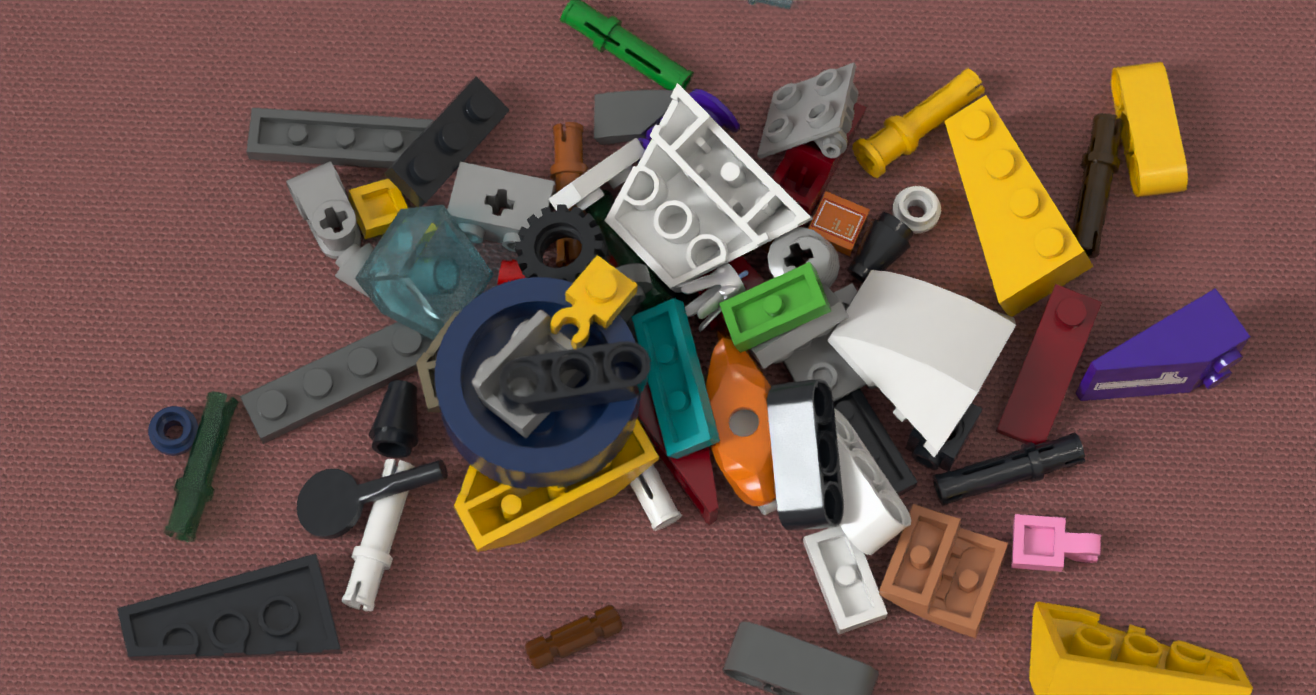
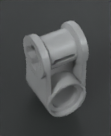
[286,161,362,259]

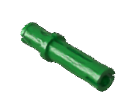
[560,0,694,90]

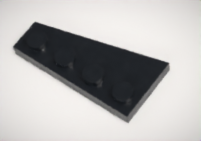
[117,553,343,661]

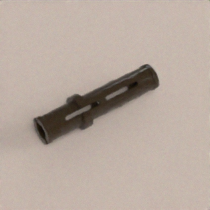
[1072,113,1124,258]

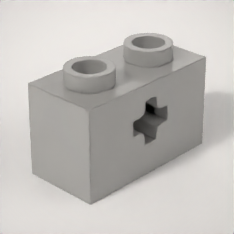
[446,162,556,252]

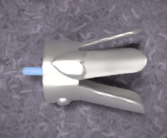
[673,263,749,332]

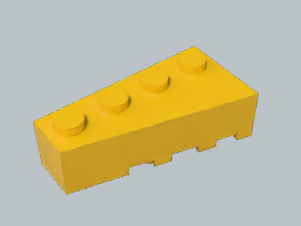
[945,95,1094,317]

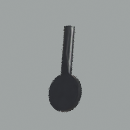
[297,460,448,539]

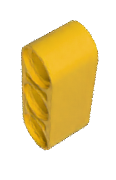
[1111,62,1188,197]

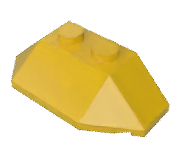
[454,418,659,552]

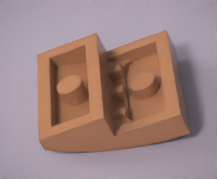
[879,504,1008,639]

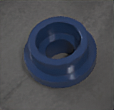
[148,406,199,456]

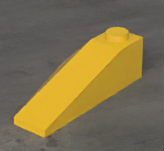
[1029,601,1253,695]

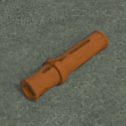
[550,122,588,268]

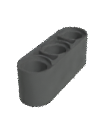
[722,622,879,695]

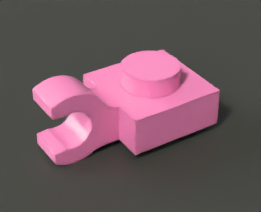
[1011,514,1101,572]

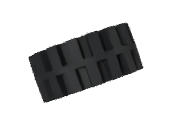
[515,204,609,283]

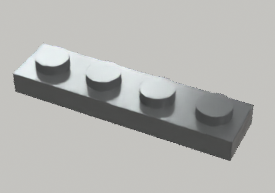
[246,108,433,169]
[240,312,434,444]

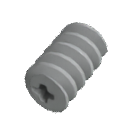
[768,227,840,288]

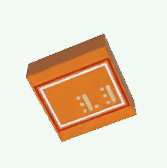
[808,191,870,256]

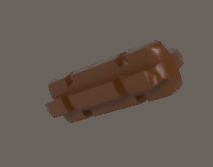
[525,605,622,669]

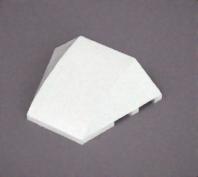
[605,83,813,290]
[827,270,1016,457]

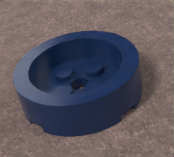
[435,277,641,489]

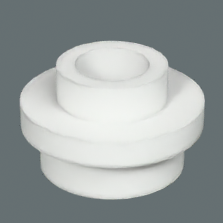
[892,186,941,234]

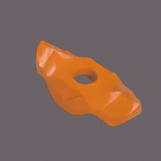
[705,338,776,506]

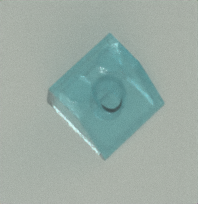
[355,205,494,340]

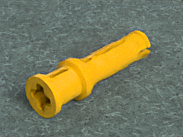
[852,69,985,178]

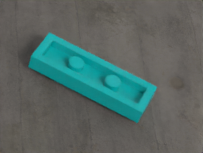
[632,298,720,459]

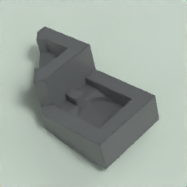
[594,90,673,145]

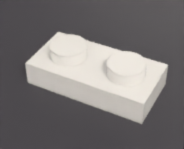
[549,138,645,211]
[803,525,888,635]

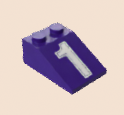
[1075,288,1250,401]

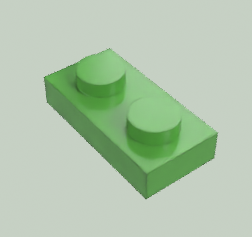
[719,262,832,352]

